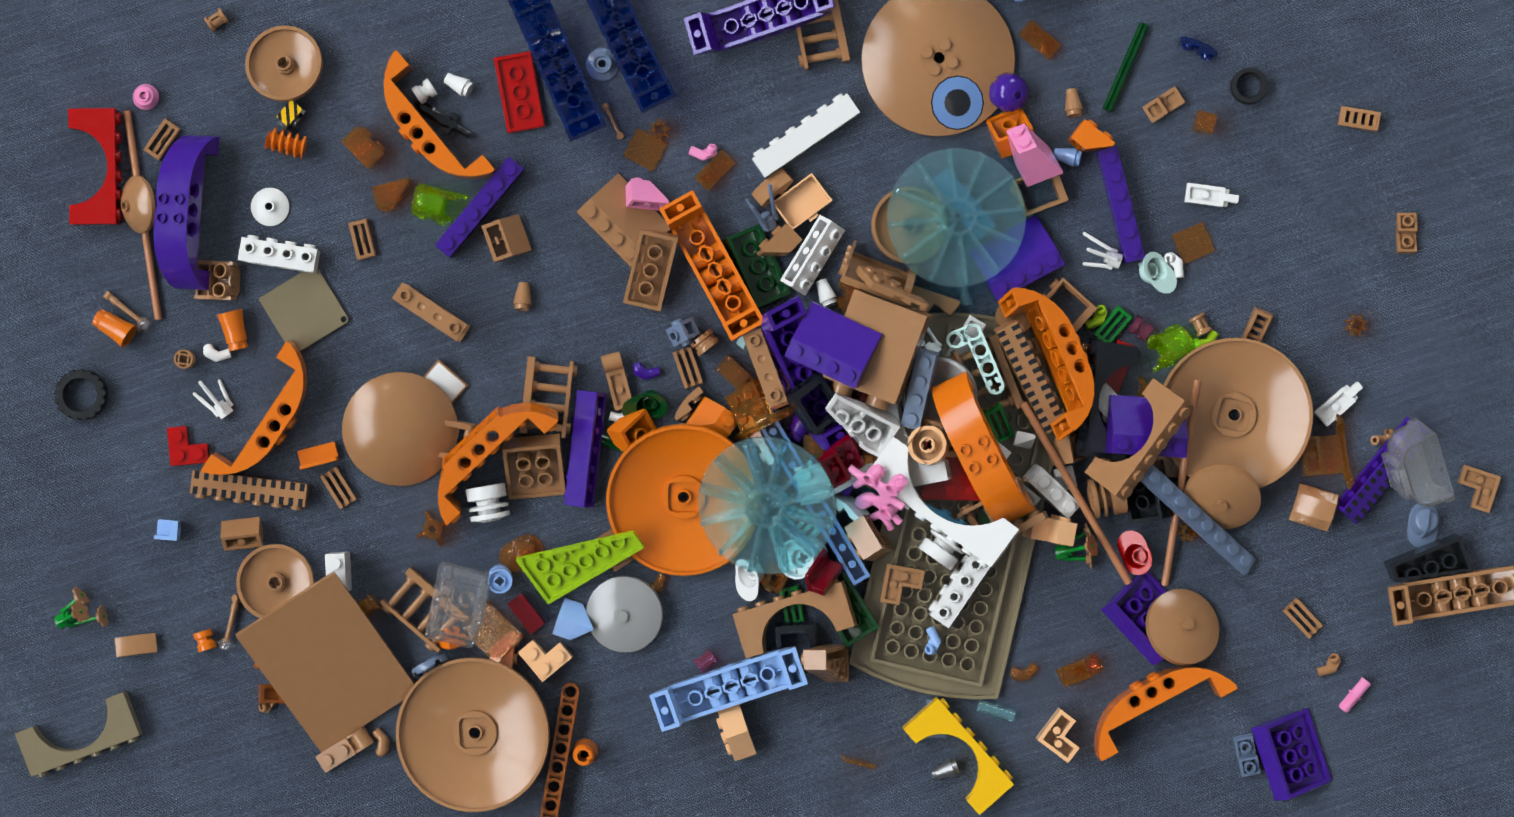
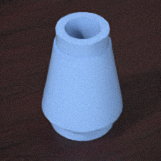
[1054,148,1082,167]

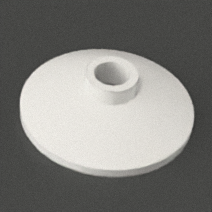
[251,188,289,226]

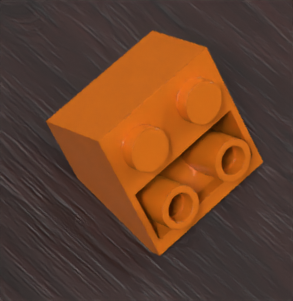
[1067,119,1115,152]

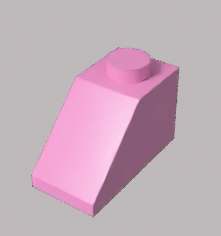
[625,178,669,211]

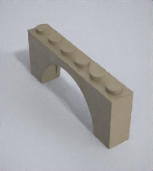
[15,691,143,778]

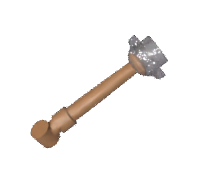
[103,290,152,332]
[216,594,241,651]

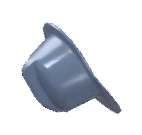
[1407,502,1439,548]

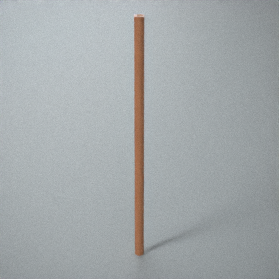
[123,110,162,320]
[1161,379,1202,586]
[1020,401,1132,585]

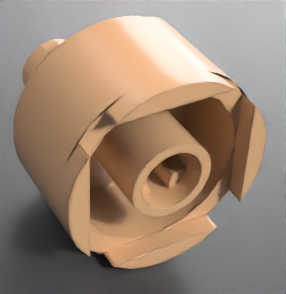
[908,426,950,466]

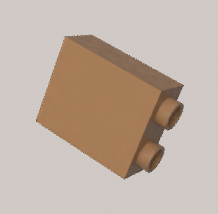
[823,288,933,411]

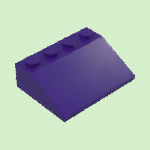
[968,215,1065,302]
[784,302,883,389]
[1106,395,1188,458]
[1101,571,1167,666]
[1251,708,1332,801]

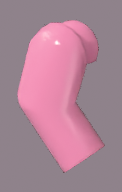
[688,144,718,161]

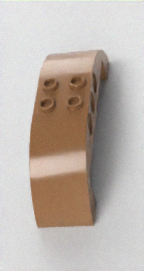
[1387,565,1514,626]

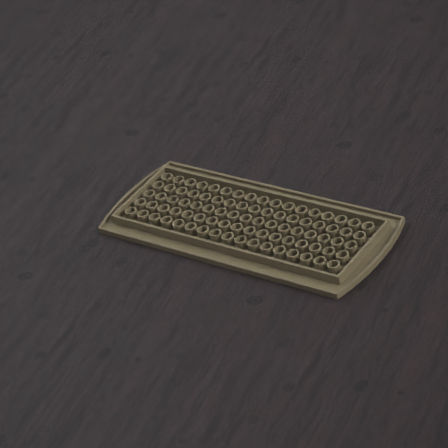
[849,312,1066,699]

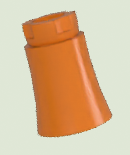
[92,309,137,348]
[217,309,248,351]
[572,739,598,766]

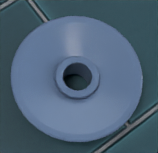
[585,48,620,82]

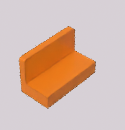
[297,441,340,470]

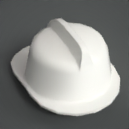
[735,558,764,601]

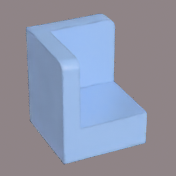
[154,519,181,541]

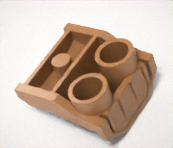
[194,260,241,301]
[1288,483,1338,531]

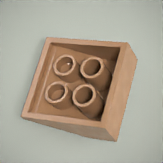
[502,433,566,500]

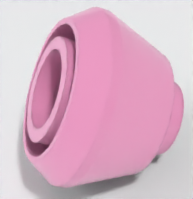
[133,84,159,110]

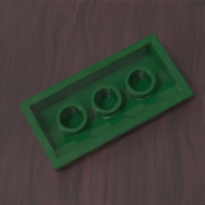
[722,224,791,308]
[828,562,880,647]

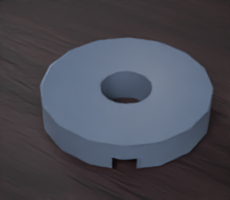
[411,654,449,678]

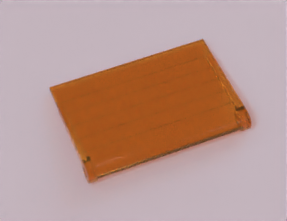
[460,599,523,662]

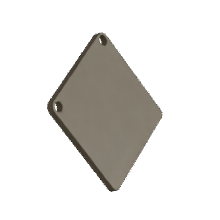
[259,268,349,351]

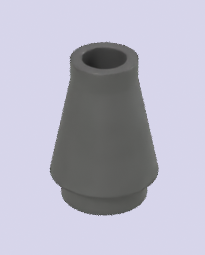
[931,758,961,780]

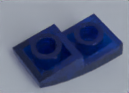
[1178,36,1218,60]

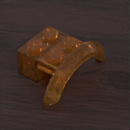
[725,379,794,443]
[1300,414,1354,490]

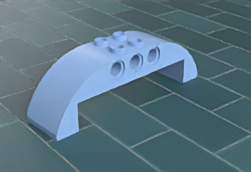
[649,647,808,732]

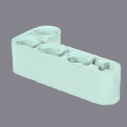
[946,323,1005,395]

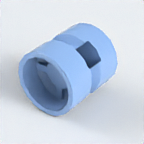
[487,564,513,594]

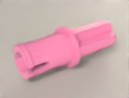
[1339,677,1371,713]

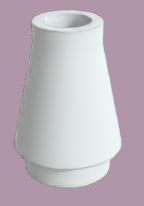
[444,73,474,97]
[816,278,838,308]

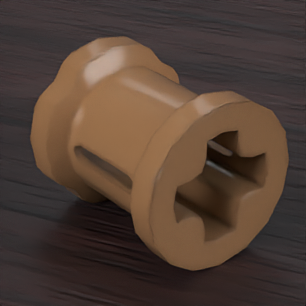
[204,8,229,33]
[1189,312,1212,337]

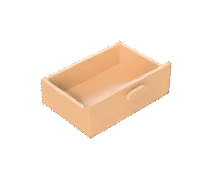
[774,173,833,230]

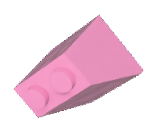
[1006,124,1063,187]

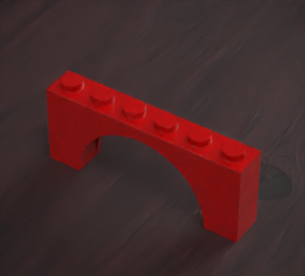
[68,108,123,225]

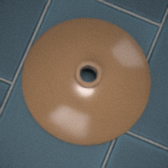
[121,176,155,234]

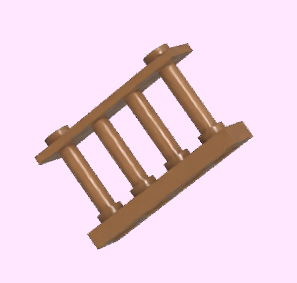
[796,0,850,71]
[392,282,471,342]
[743,328,789,410]
[950,335,1023,411]
[519,356,578,438]
[957,476,1048,535]
[379,567,469,652]

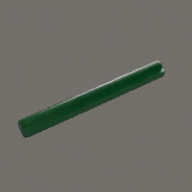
[1103,22,1149,112]

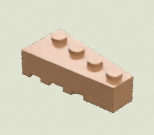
[801,644,849,682]

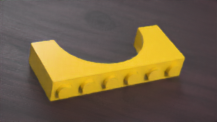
[902,697,1014,815]

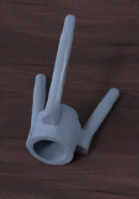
[745,184,779,232]

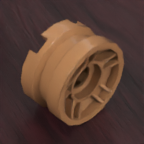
[690,328,720,356]

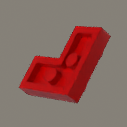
[167,426,209,466]

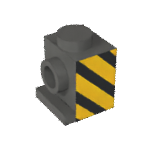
[276,101,308,131]

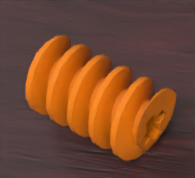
[264,127,307,160]

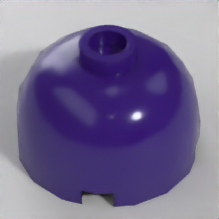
[989,73,1029,112]

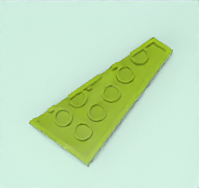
[516,530,644,604]

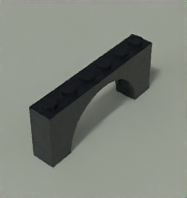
[1075,341,1139,461]

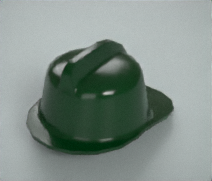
[622,390,668,420]

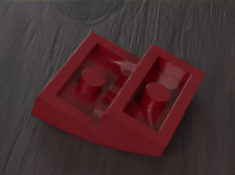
[818,434,865,488]

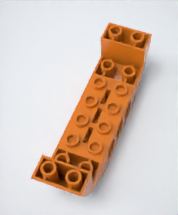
[438,403,558,526]

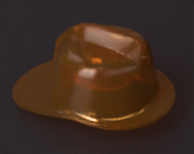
[499,534,543,572]

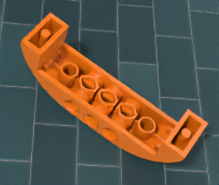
[384,50,496,179]
[659,190,763,341]
[998,287,1094,442]
[201,340,308,475]
[931,371,1036,522]
[1094,665,1238,761]

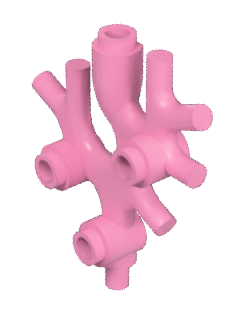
[847,464,908,531]

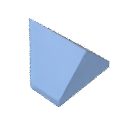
[552,598,594,640]

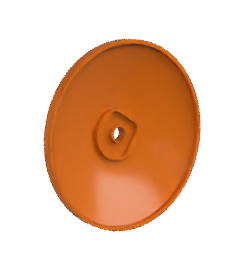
[606,424,761,576]

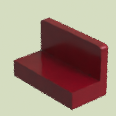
[805,549,843,596]
[507,592,546,635]

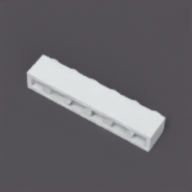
[752,93,860,179]

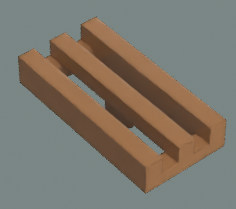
[143,119,181,161]
[348,219,376,261]
[673,346,703,389]
[320,467,357,509]
[1282,598,1323,639]

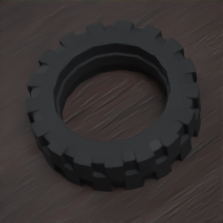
[54,369,108,420]

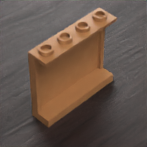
[838,240,919,307]

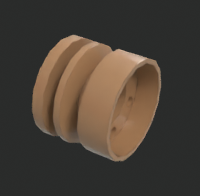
[1086,479,1128,519]

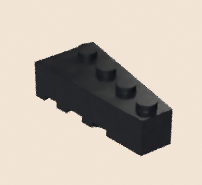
[1384,533,1474,582]

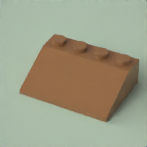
[577,173,671,267]

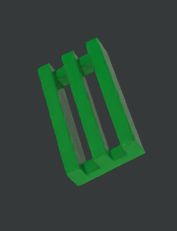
[1093,305,1133,343]
[983,402,1014,443]
[780,585,805,622]

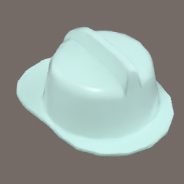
[1138,252,1177,294]

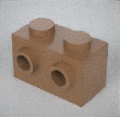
[221,517,263,551]

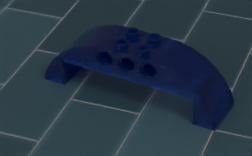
[508,0,606,142]
[586,0,677,113]

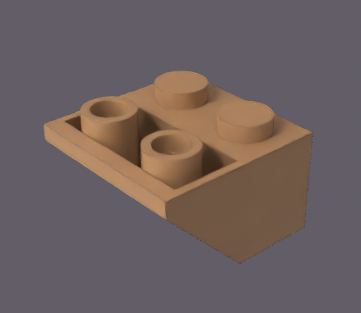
[481,214,532,263]

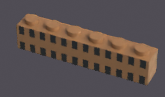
[993,319,1065,434]
[190,470,310,510]

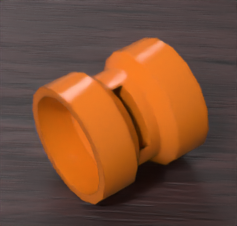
[193,628,217,652]

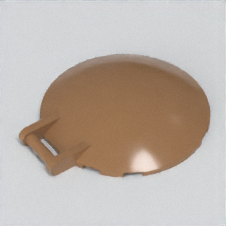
[342,372,476,486]

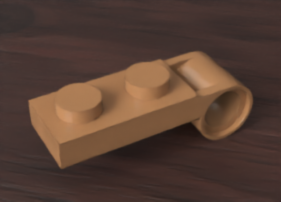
[601,351,632,411]
[315,726,374,773]

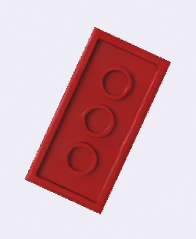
[494,51,545,134]

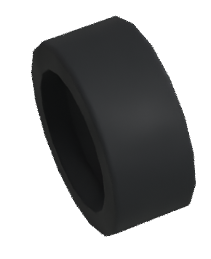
[1230,67,1268,105]

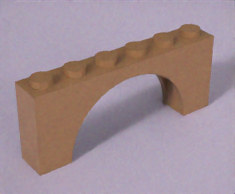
[1085,378,1193,502]
[732,578,858,658]

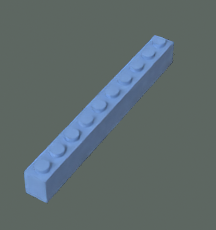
[755,410,870,585]

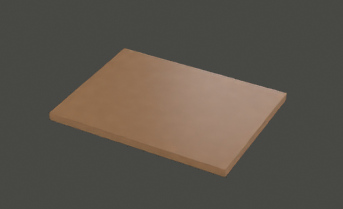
[235,571,415,753]

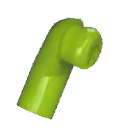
[1084,305,1107,330]
[1191,330,1219,349]

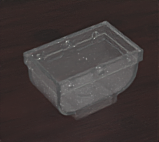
[1381,417,1456,507]
[425,561,490,648]

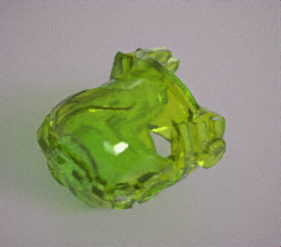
[411,183,467,226]
[1147,324,1195,373]

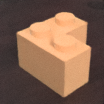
[1022,512,1077,546]
[518,639,573,682]
[716,704,757,761]
[1035,707,1079,763]

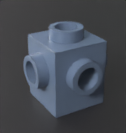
[666,317,700,347]

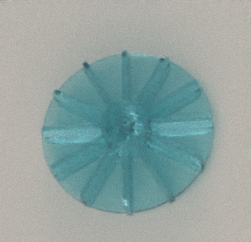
[887,148,1026,287]
[698,437,836,574]

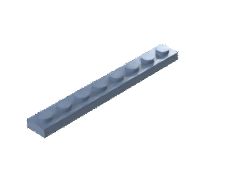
[1140,465,1256,575]

